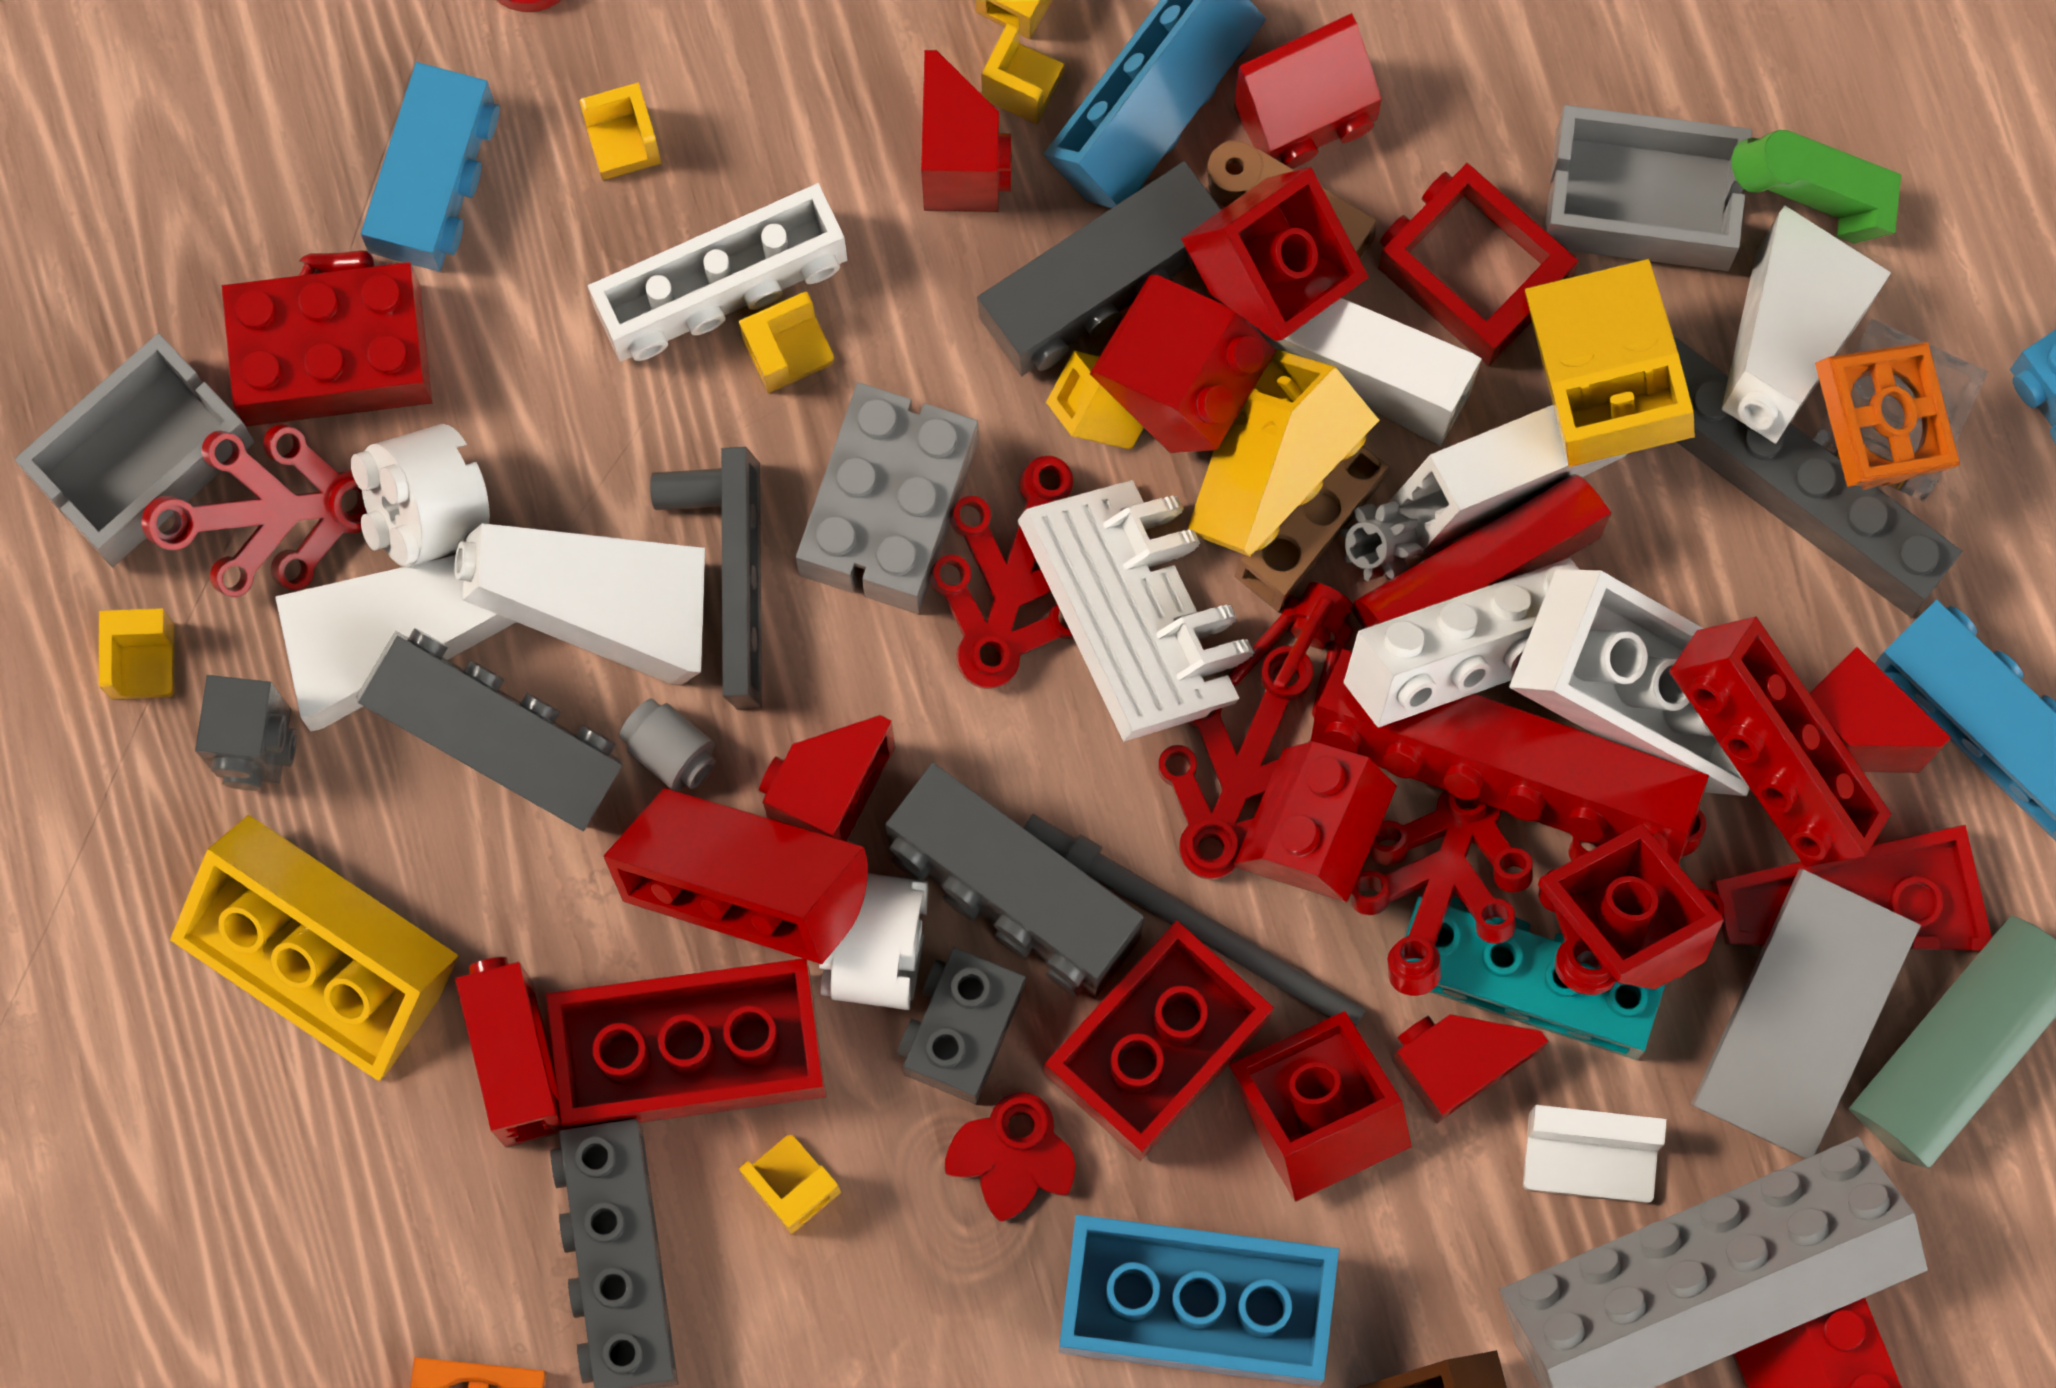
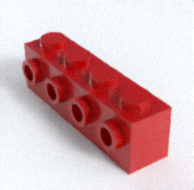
[1669,616,1892,867]

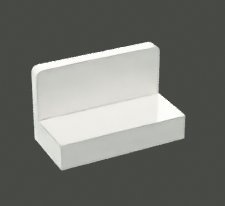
[1523,1105,1667,1204]

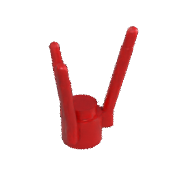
[1228,582,1353,718]

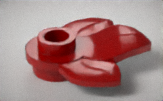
[945,1092,1076,1222]

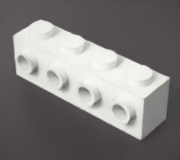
[587,183,848,362]
[1344,558,1580,728]

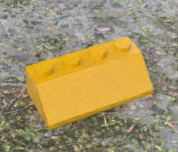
[170,814,459,1082]

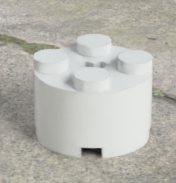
[351,424,490,568]
[819,873,928,1010]

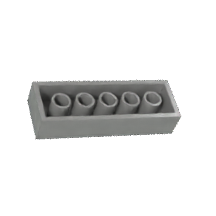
[1499,1137,1928,1388]

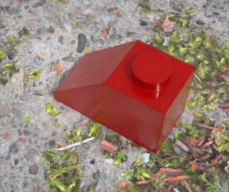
[1392,1014,1549,1123]

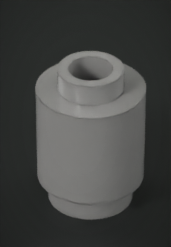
[619,699,716,791]

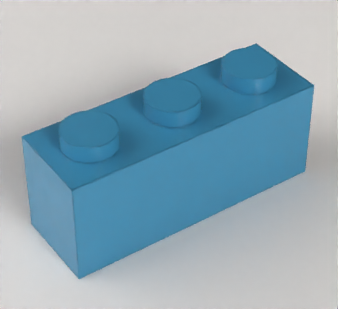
[361,62,500,272]

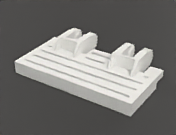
[1018,480,1254,742]

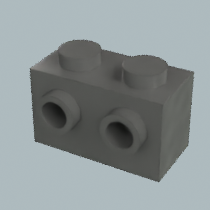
[195,675,297,791]
[897,947,1026,1105]

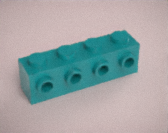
[1404,896,1665,1060]

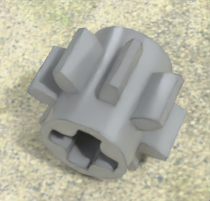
[1340,501,1423,581]

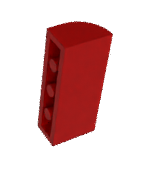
[1352,474,1611,629]
[603,788,868,964]

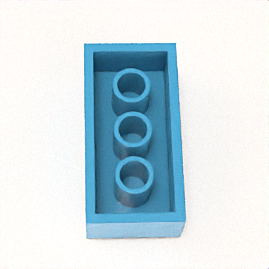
[1059,1215,1339,1387]

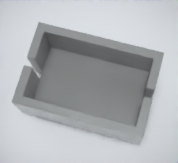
[1544,105,1752,271]
[14,333,255,568]
[795,382,979,614]

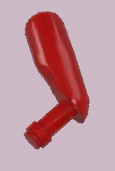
[299,250,374,276]

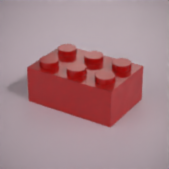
[222,262,433,427]
[1044,920,1274,1162]

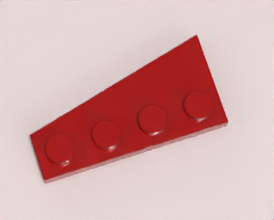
[1711,825,1992,951]

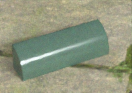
[1848,916,2056,1168]

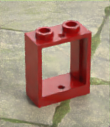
[1378,162,1579,367]
[455,957,566,1147]

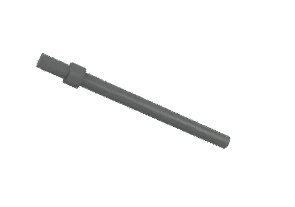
[1024,814,1366,1027]

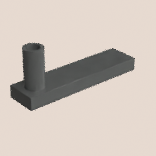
[650,446,762,710]

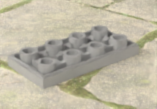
[1690,869,1921,1159]

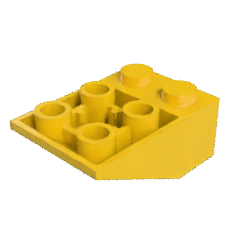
[1525,259,1695,467]
[1187,349,1380,557]

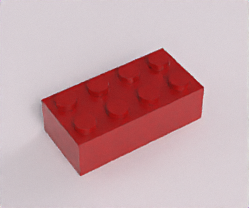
[546,958,826,1130]

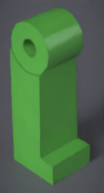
[1731,129,1901,244]

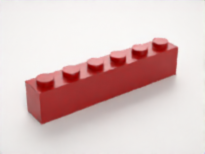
[1310,648,1709,865]

